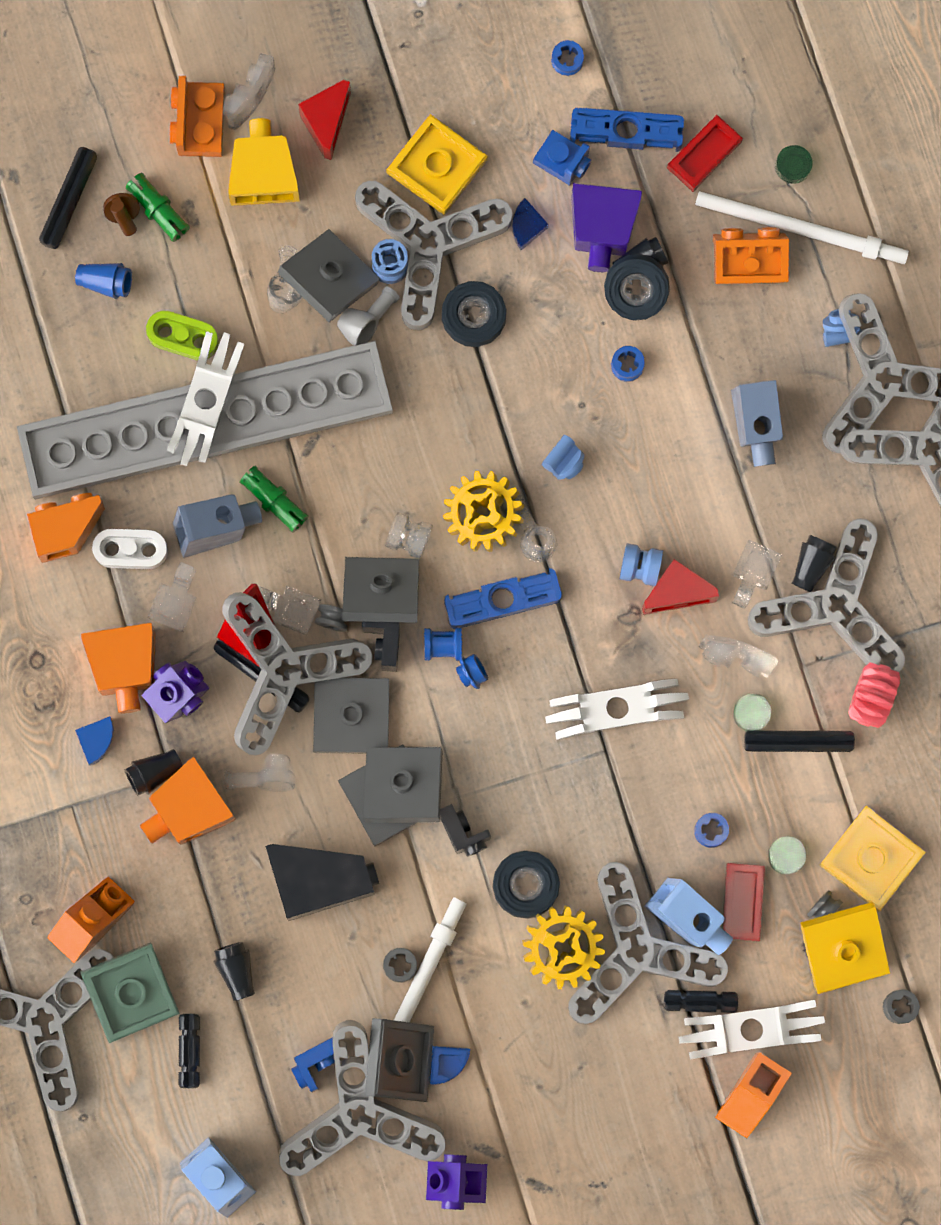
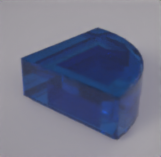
[512,198,549,250]

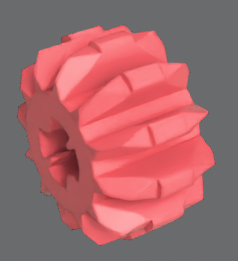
[848,662,900,728]

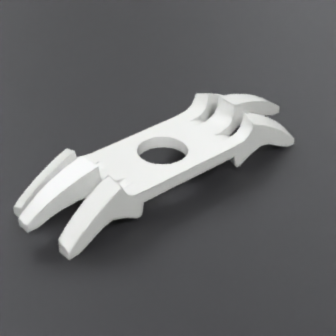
[167,332,244,466]
[545,679,689,740]
[678,1000,825,1059]

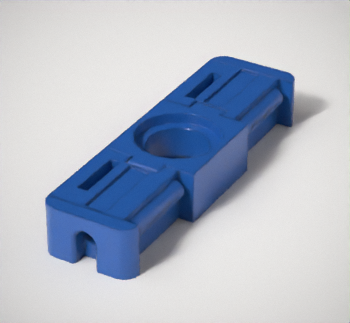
[570,108,684,152]
[444,568,562,629]

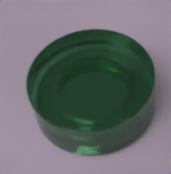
[775,145,813,184]
[733,693,771,731]
[768,836,806,875]

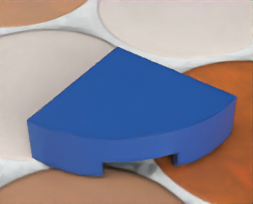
[75,716,114,766]
[430,1046,470,1085]

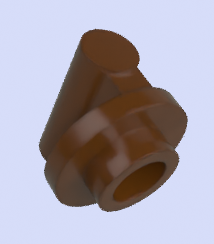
[103,193,140,236]

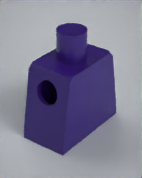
[571,183,642,273]

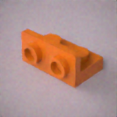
[170,76,225,157]
[713,227,789,284]

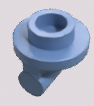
[823,309,861,347]
[542,435,584,480]

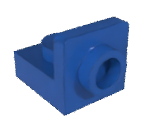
[533,130,592,186]
[291,1037,335,1093]

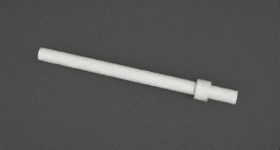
[695,191,909,265]
[359,897,467,1108]

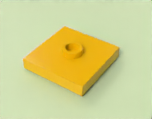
[386,114,488,215]
[819,805,926,912]
[800,902,890,994]

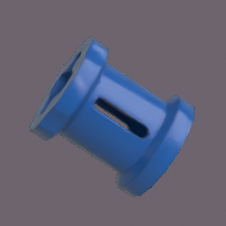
[424,628,462,661]

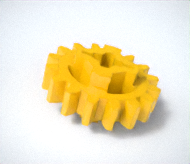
[443,471,524,552]
[522,905,605,989]

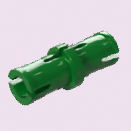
[125,173,190,242]
[239,465,309,533]

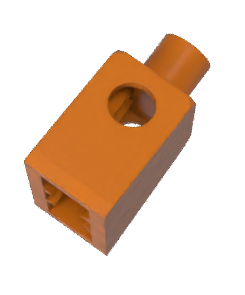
[81,623,155,714]
[140,757,236,845]

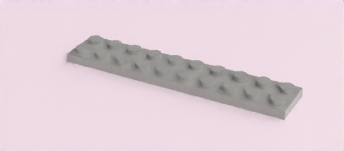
[17,341,393,499]

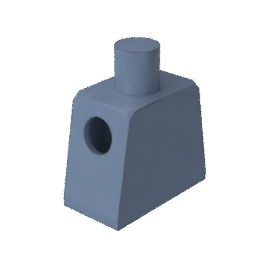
[731,380,783,467]
[173,494,262,558]

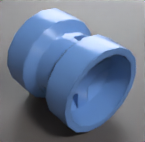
[372,239,408,284]
[619,543,663,586]

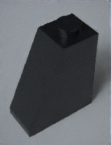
[265,844,379,921]

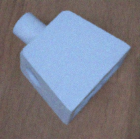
[644,877,733,955]
[180,1137,256,1218]

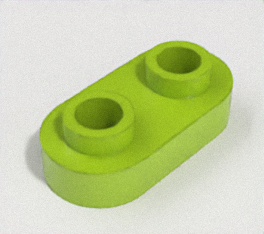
[146,311,219,360]

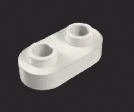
[92,529,168,569]

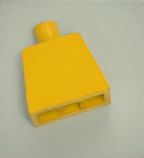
[228,118,300,206]

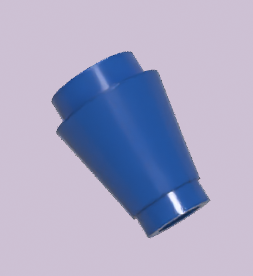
[75,263,132,299]

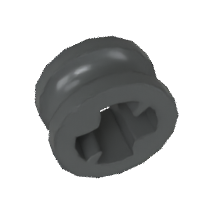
[315,604,348,632]
[806,890,843,918]
[383,948,417,983]
[883,989,920,1024]

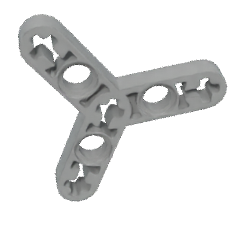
[355,181,512,330]
[822,293,941,453]
[840,399,941,507]
[748,519,905,672]
[222,592,372,755]
[568,862,728,1025]
[0,949,114,1111]
[279,1020,446,1176]

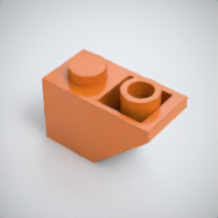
[27,493,105,563]
[47,876,135,963]
[715,1052,792,1138]

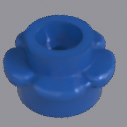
[456,654,488,689]

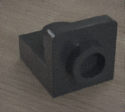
[362,621,400,672]
[440,804,491,857]

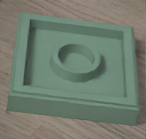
[80,942,180,1043]

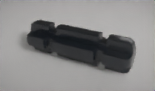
[664,990,738,1013]
[178,1013,200,1089]

